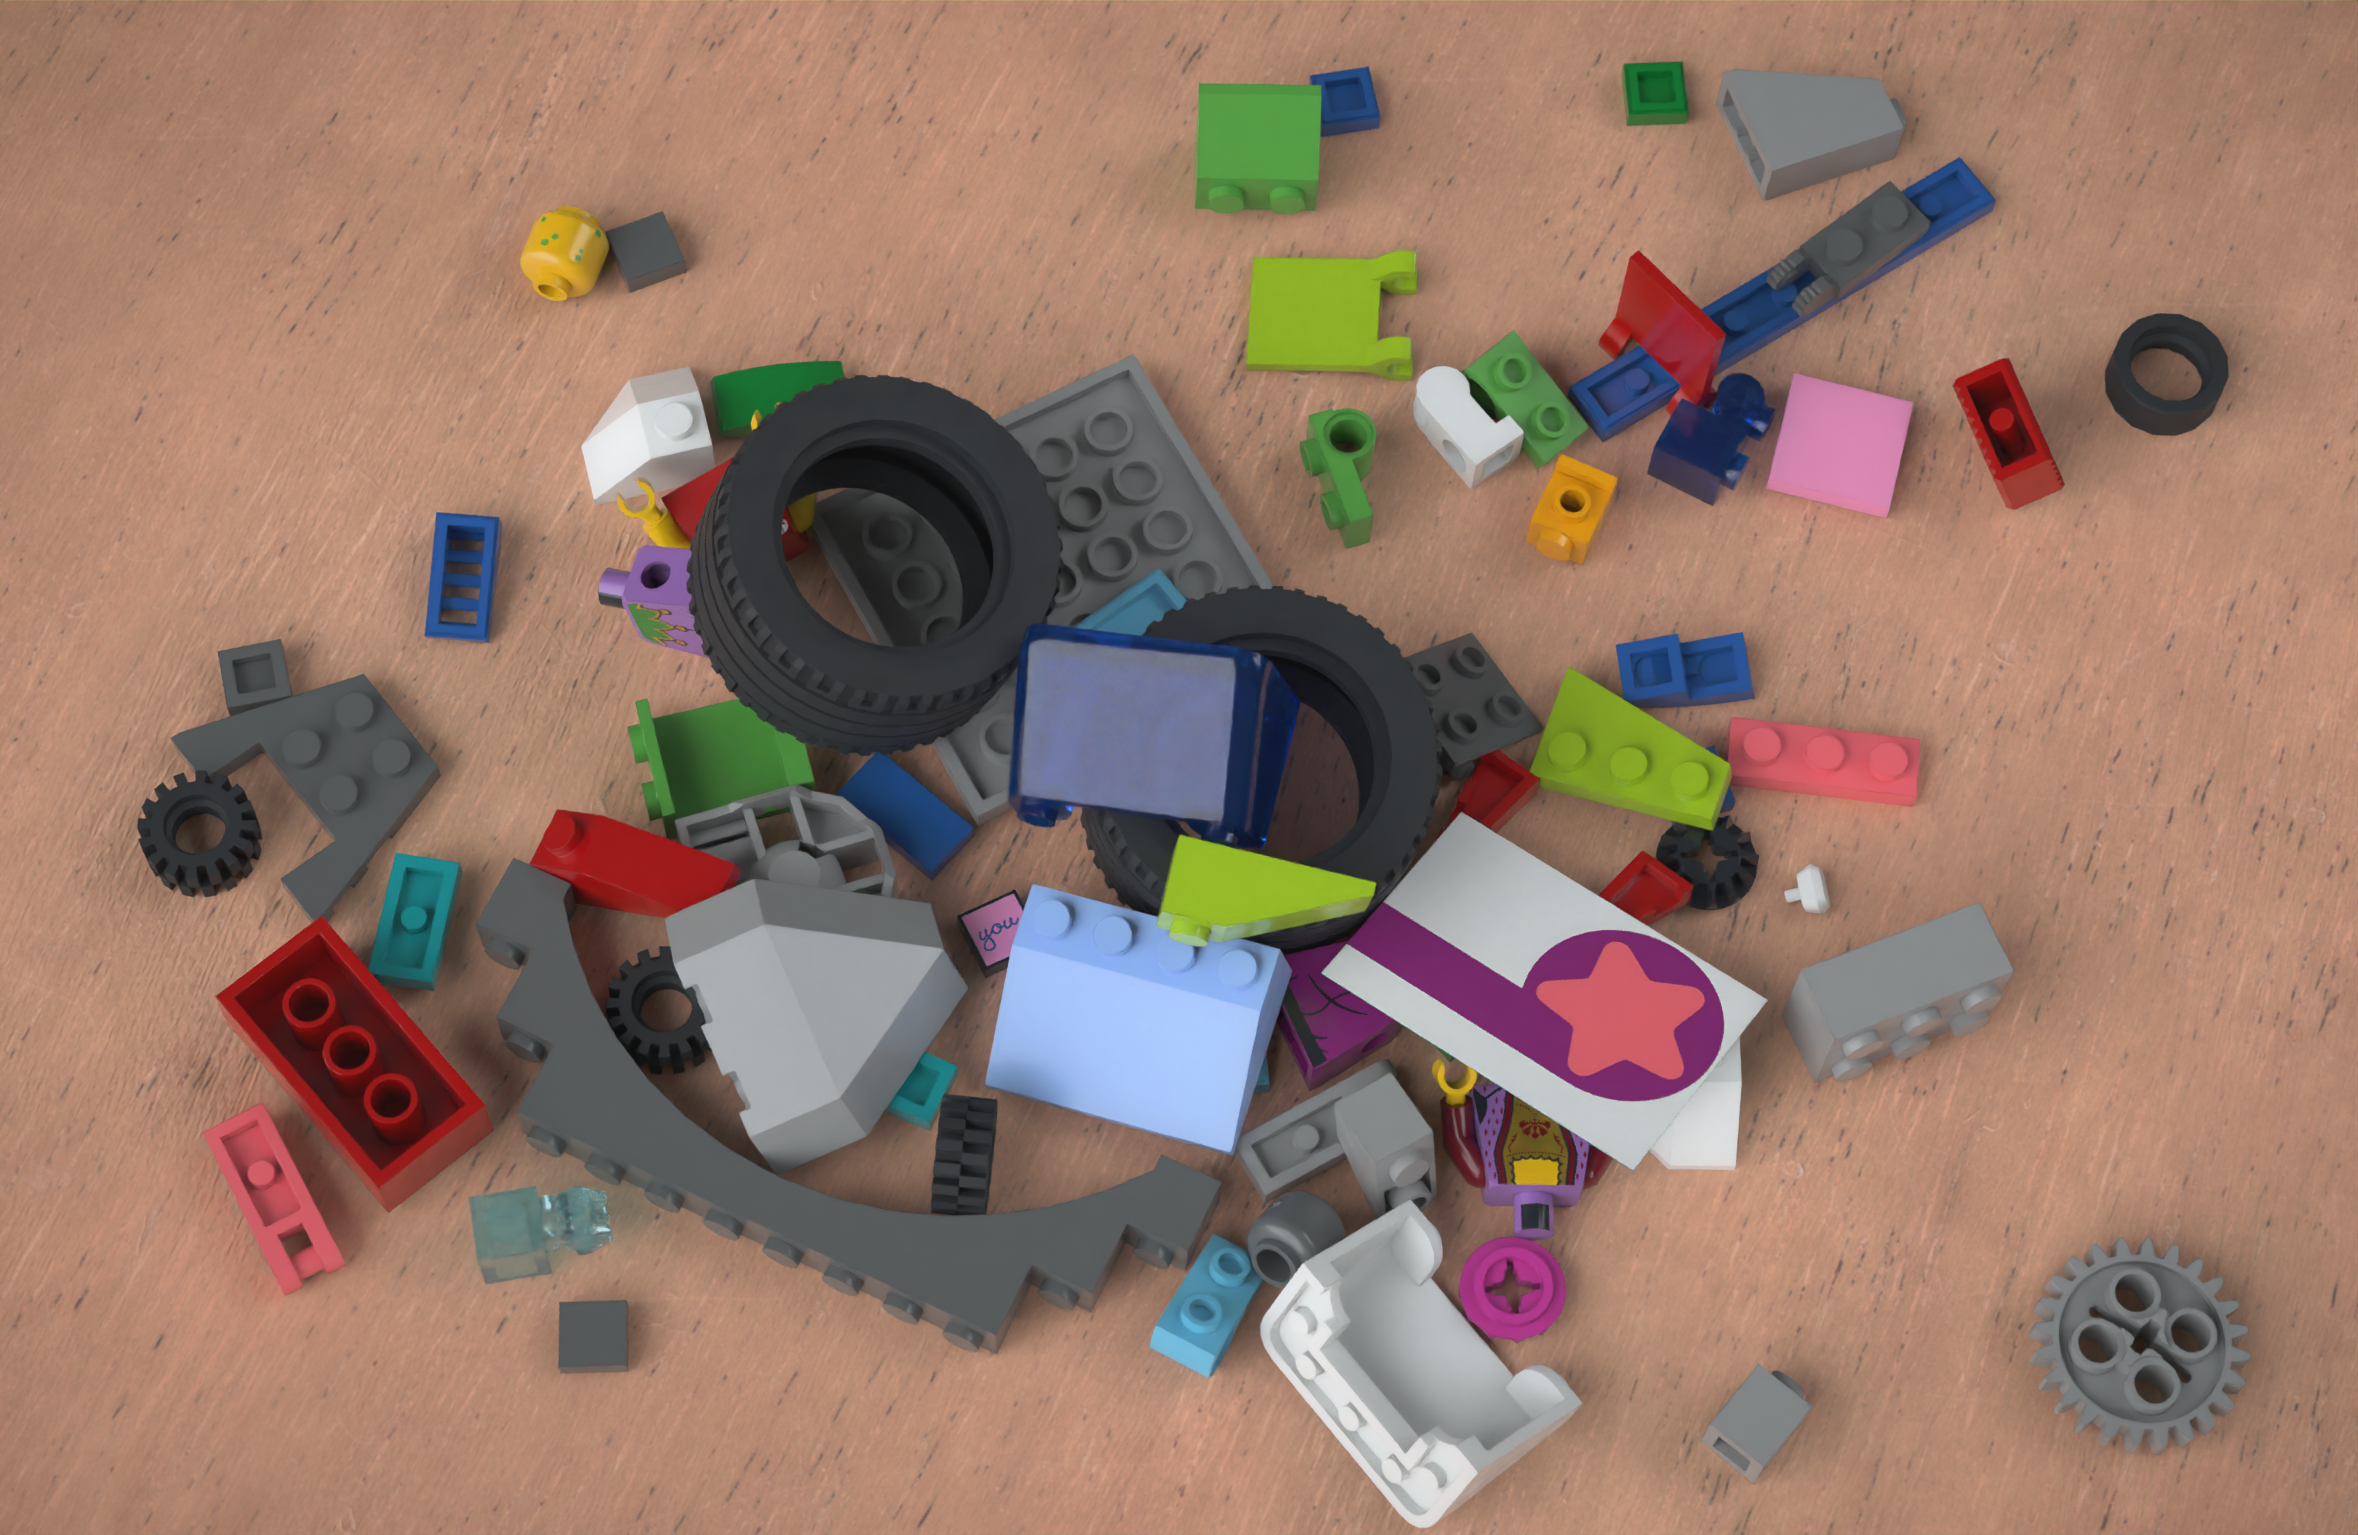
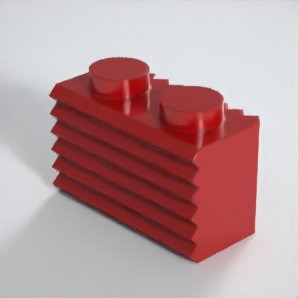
[1953,358,2065,510]

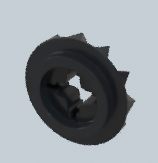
[1655,815,1759,910]

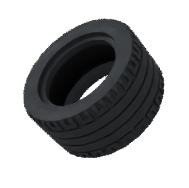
[686,375,1063,756]
[1079,585,1442,955]

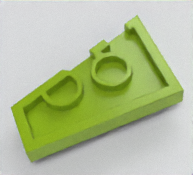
[1530,666,1732,831]

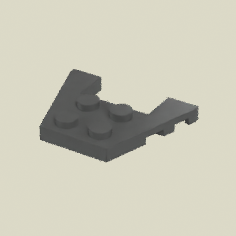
[170,674,441,923]

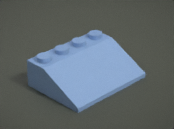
[985,884,1292,1156]

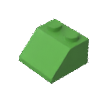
[1195,83,1322,215]

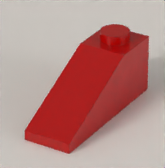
[529,809,742,918]

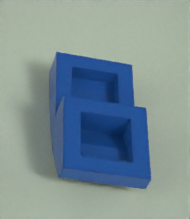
[1616,632,1755,708]

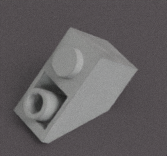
[1334,1073,1438,1219]

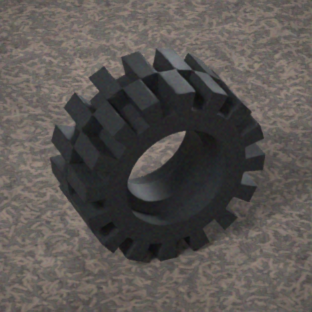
[137,770,263,897]
[605,946,712,1074]
[931,1094,998,1216]

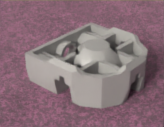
[674,785,897,898]

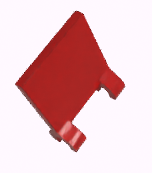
[1598,250,1726,428]

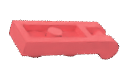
[202,1102,346,1296]

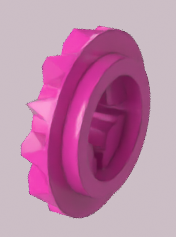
[1459,1237,1566,1344]

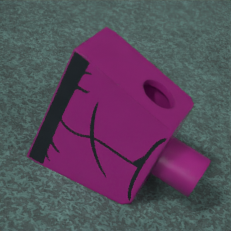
[1276,940,1400,1091]

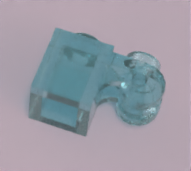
[469,1186,613,1284]

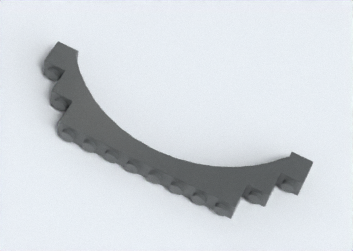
[476,858,1222,1354]

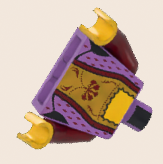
[1432,1058,1614,1241]

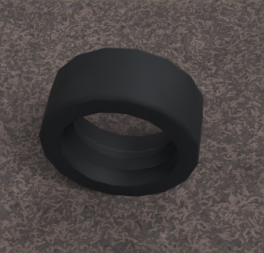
[2105,313,2229,436]

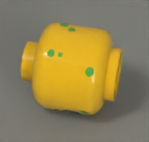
[520,206,609,301]

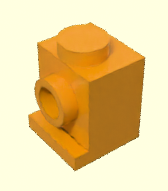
[1526,454,1618,566]

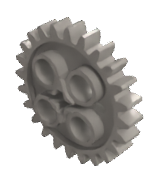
[2028,1238,2250,1455]

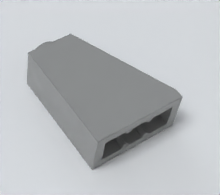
[1716,69,1906,201]

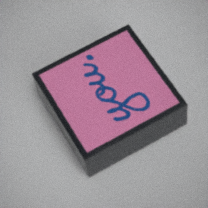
[957,890,1025,978]

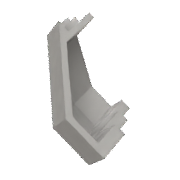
[664,878,968,1175]

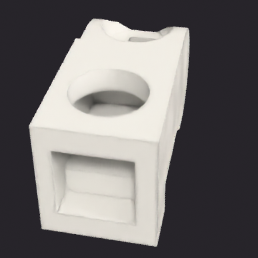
[1412,366,1525,490]

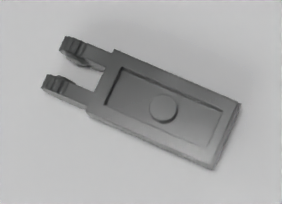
[1766,181,1931,317]

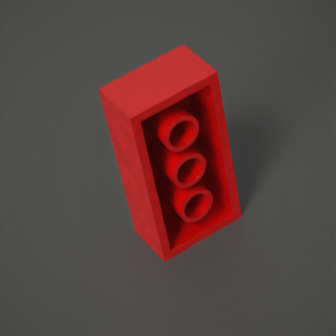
[215,916,494,1213]

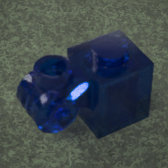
[1647,373,1777,506]

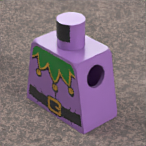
[598,545,709,658]

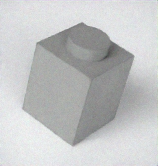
[1701,1364,1812,1484]

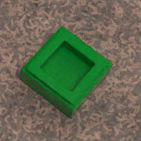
[1621,62,1688,126]

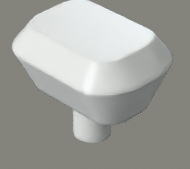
[1784,864,1830,914]

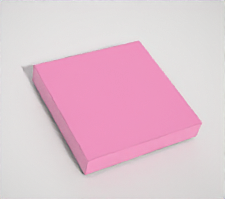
[1766,373,1914,518]

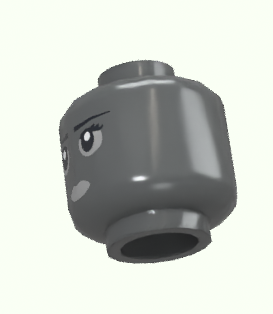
[1247,1191,1346,1288]

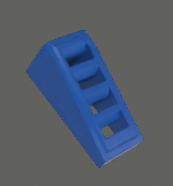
[425,512,503,643]

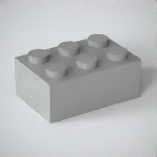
[1782,902,2014,1083]

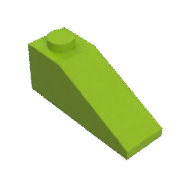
[1156,835,1376,947]

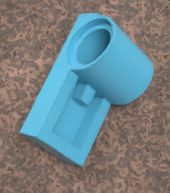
[1149,1233,1265,1379]

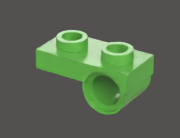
[1462,331,1590,469]
[1299,408,1376,549]

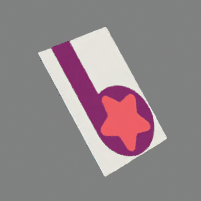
[1321,812,1768,1170]

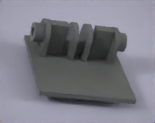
[1404,632,1544,781]

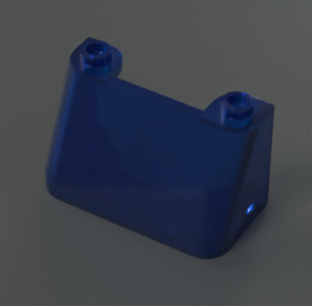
[1007,624,1301,849]

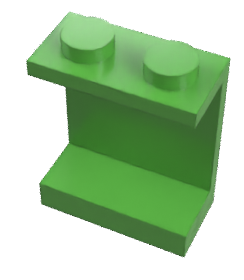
[627,698,816,840]

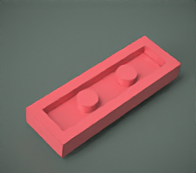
[1725,717,1920,807]

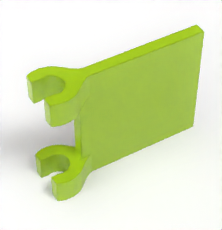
[1246,250,1418,381]

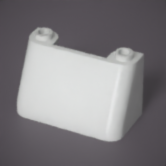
[1260,1199,1583,1528]

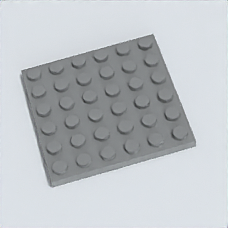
[809,354,1274,826]

